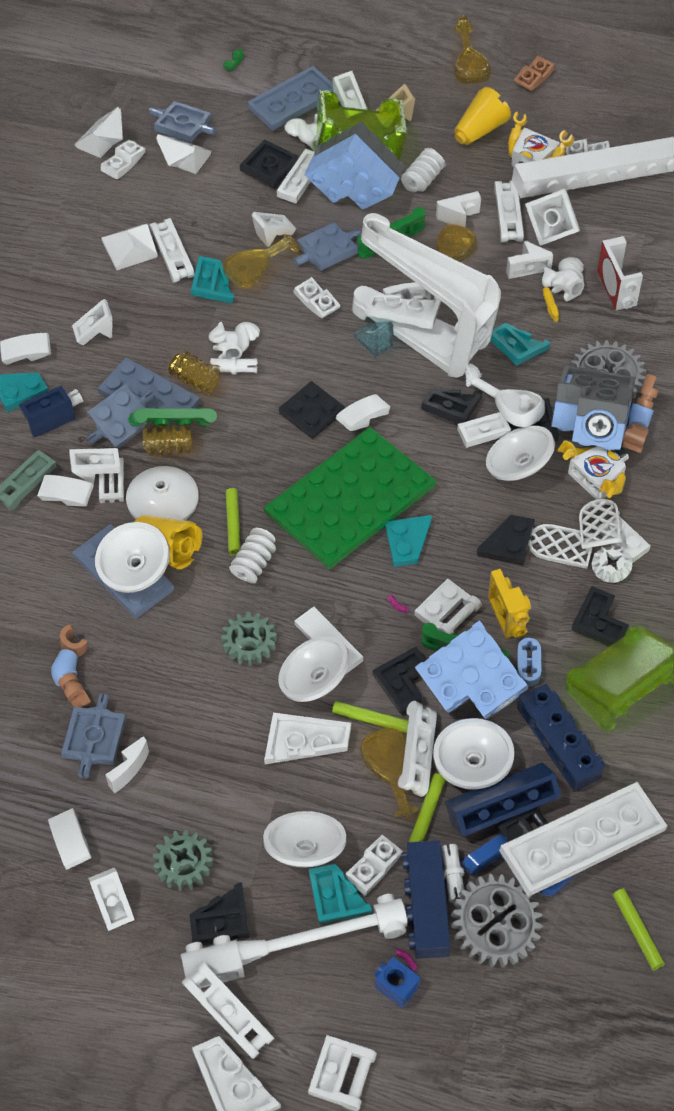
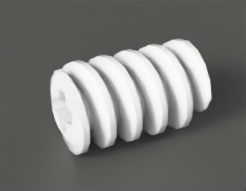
[401,148,445,192]
[229,528,276,583]

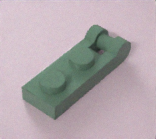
[0,449,57,511]

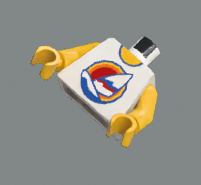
[508,112,574,171]
[557,441,629,500]

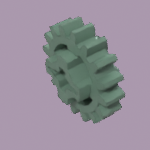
[221,612,277,666]
[153,830,213,891]

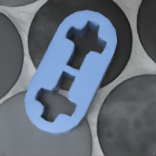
[517,638,541,687]

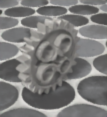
[571,340,646,399]
[451,874,543,968]

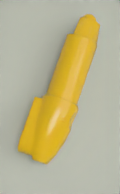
[543,287,559,322]

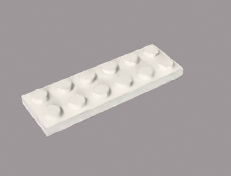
[499,782,667,897]

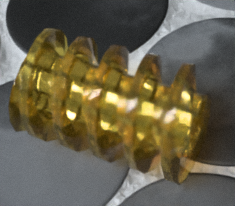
[168,351,220,396]
[143,424,192,456]

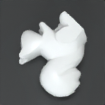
[285,114,332,152]
[542,257,584,302]
[209,322,260,359]

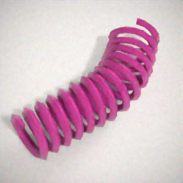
[387,594,408,613]
[396,948,418,971]

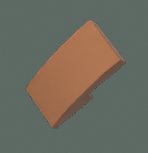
[514,56,555,91]

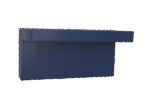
[19,385,76,437]

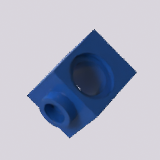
[374,957,420,1009]

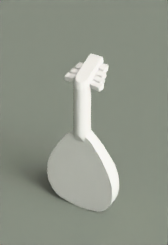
[465,364,545,427]

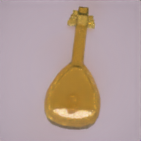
[454,16,491,84]
[436,224,477,262]
[223,234,299,289]
[360,728,419,818]

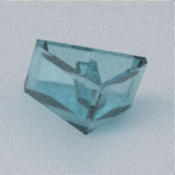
[353,321,393,357]

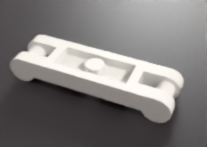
[494,181,523,243]
[149,218,195,283]
[398,701,437,797]
[182,961,274,1059]

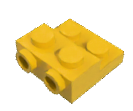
[488,569,531,639]

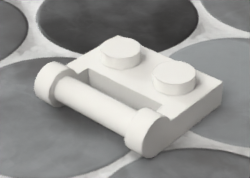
[415,579,482,634]
[308,1035,377,1111]

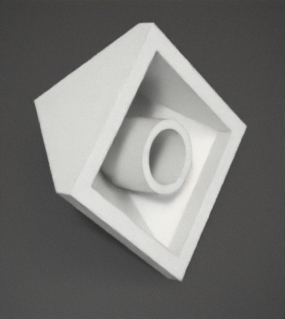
[74,107,123,158]
[156,134,211,174]
[525,188,580,246]
[101,224,158,271]

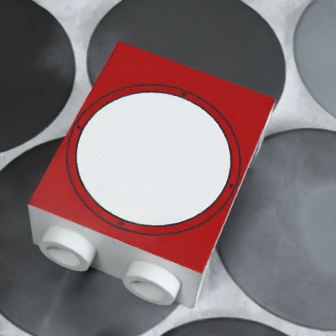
[597,236,643,311]

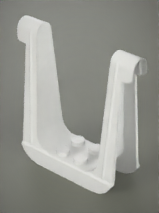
[352,213,501,378]

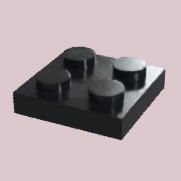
[240,139,299,188]
[279,381,345,439]

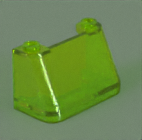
[316,90,407,160]
[565,626,674,733]

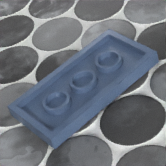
[247,66,334,131]
[98,358,201,434]
[72,524,174,619]

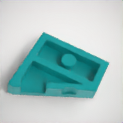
[190,256,234,304]
[490,323,551,366]
[0,373,48,412]
[385,515,432,567]
[308,864,372,925]

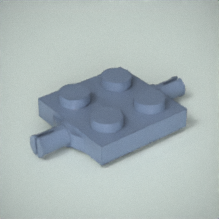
[149,101,216,143]
[293,222,361,271]
[86,384,156,449]
[61,693,126,778]

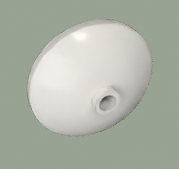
[486,426,555,481]
[126,466,199,520]
[95,522,170,593]
[279,636,350,702]
[433,718,514,789]
[263,811,346,868]

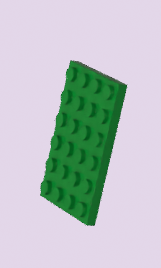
[264,427,436,570]

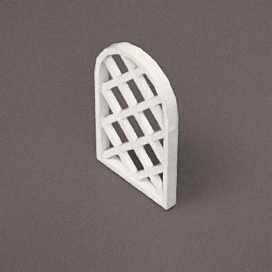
[579,499,622,549]
[529,524,594,569]

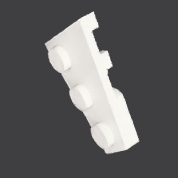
[365,294,441,329]
[264,713,351,764]
[192,1036,281,1111]

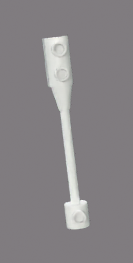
[181,894,408,989]

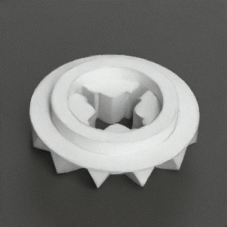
[592,544,632,583]

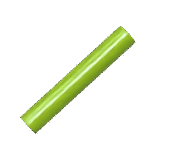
[226,488,241,556]
[332,701,409,733]
[409,773,446,842]
[613,888,665,970]

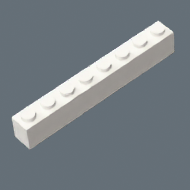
[512,137,674,198]

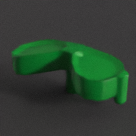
[223,48,244,71]

